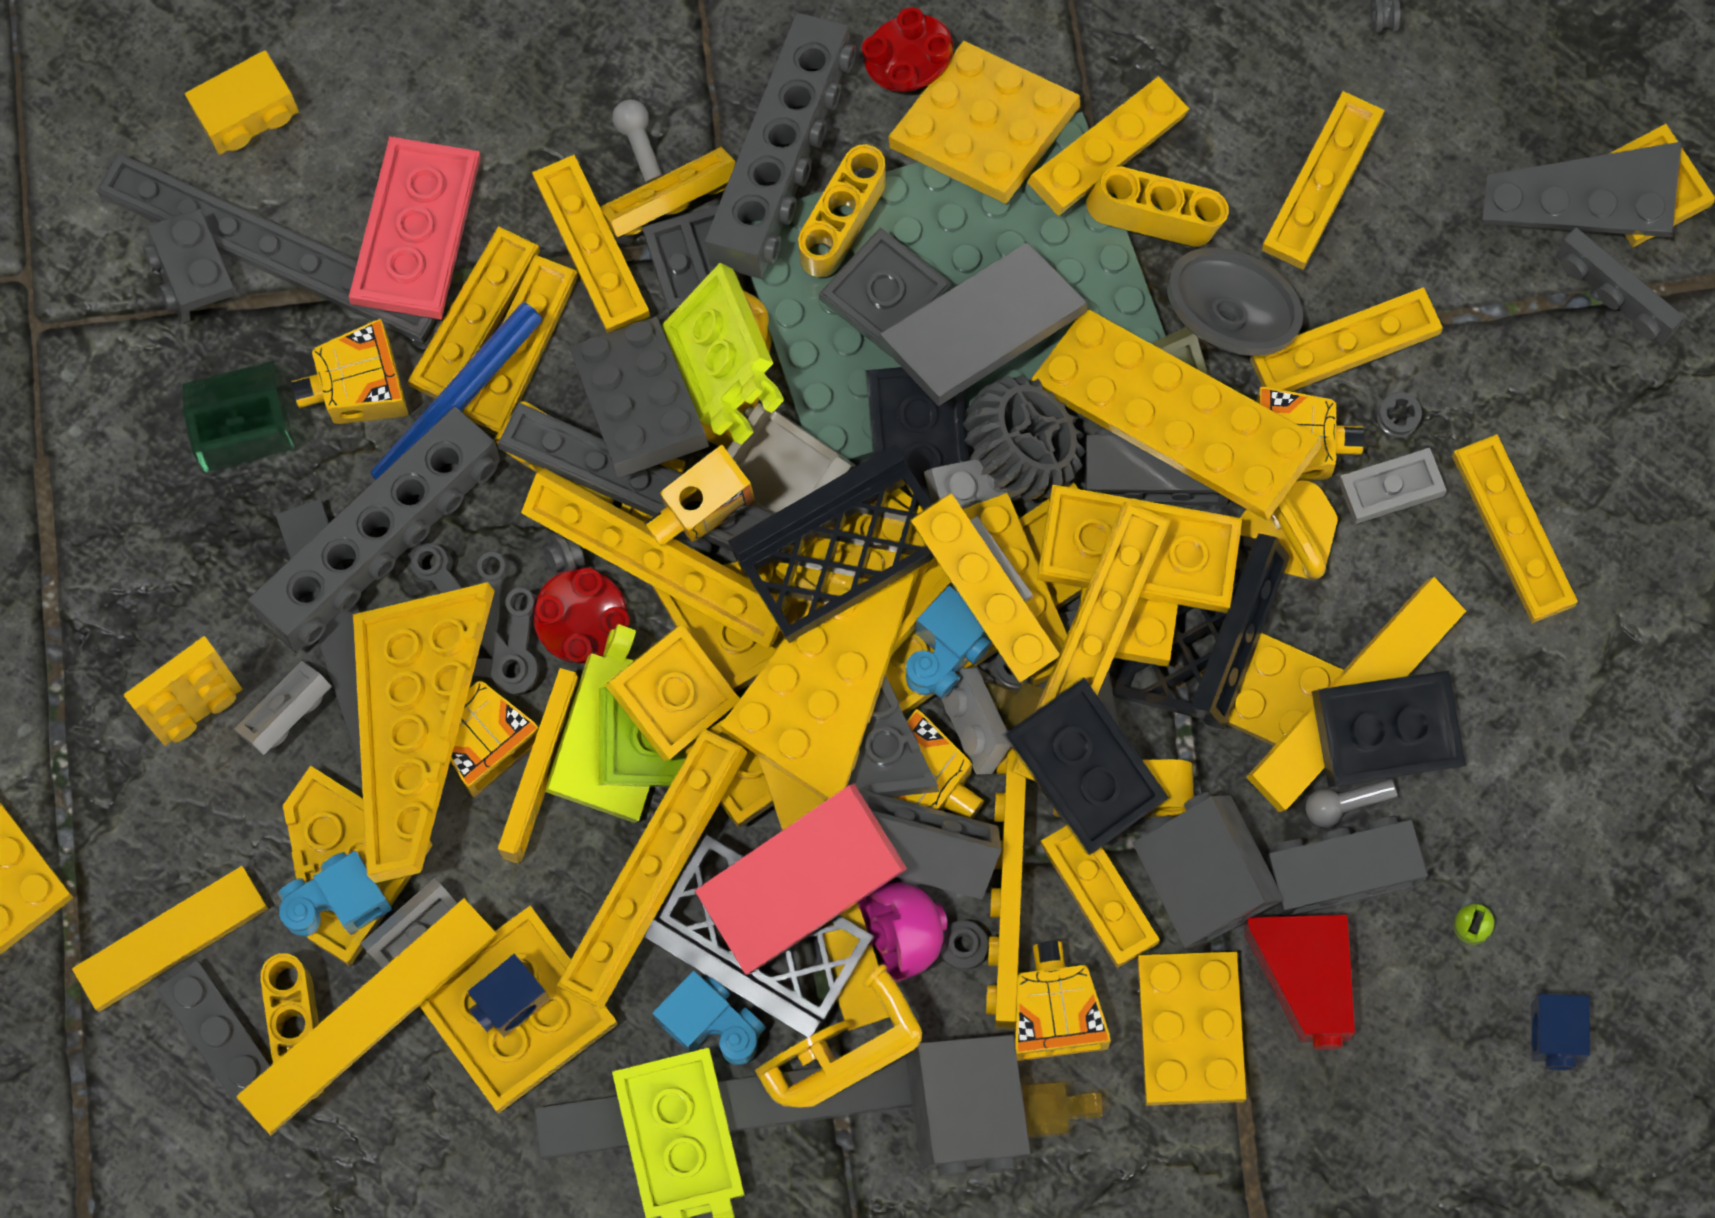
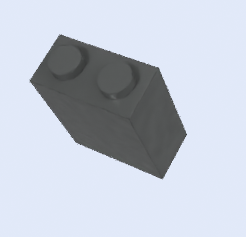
[1132,792,1284,948]
[906,1035,1031,1178]

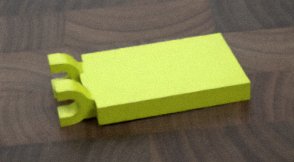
[661,263,784,445]
[544,624,649,823]
[612,1048,745,1218]

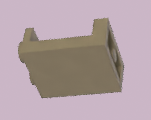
[724,403,857,514]

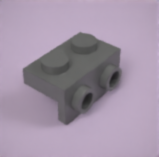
[143,209,234,324]

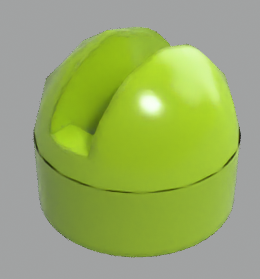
[1453,904,1495,945]

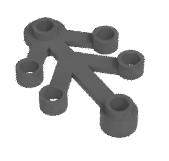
[411,543,539,695]

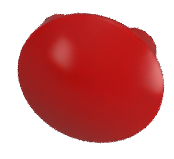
[862,7,953,92]
[533,568,629,664]

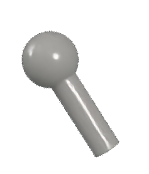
[612,99,662,184]
[1305,778,1398,827]

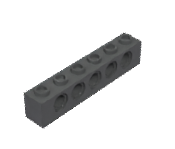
[704,13,856,279]
[248,407,500,653]

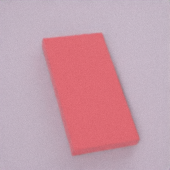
[349,136,480,320]
[695,784,907,975]

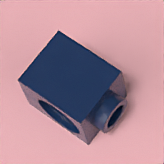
[467,954,550,1037]
[1531,994,1590,1071]

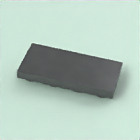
[879,242,1087,406]

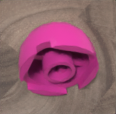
[858,881,947,983]

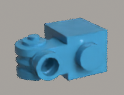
[905,586,992,699]
[278,850,392,937]
[652,970,766,1066]

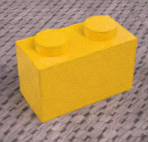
[185,50,299,155]

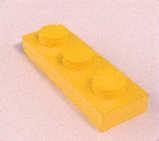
[600,147,736,238]
[1040,826,1160,968]

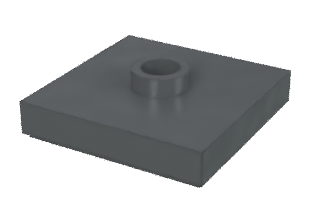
[819,227,952,357]

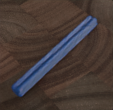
[371,302,542,480]

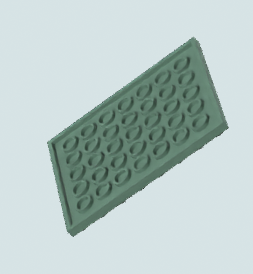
[746,112,1166,464]

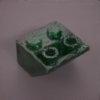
[183,361,295,472]

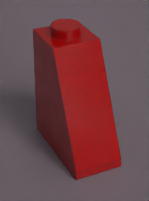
[1244,915,1355,1050]

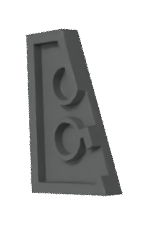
[847,675,939,797]

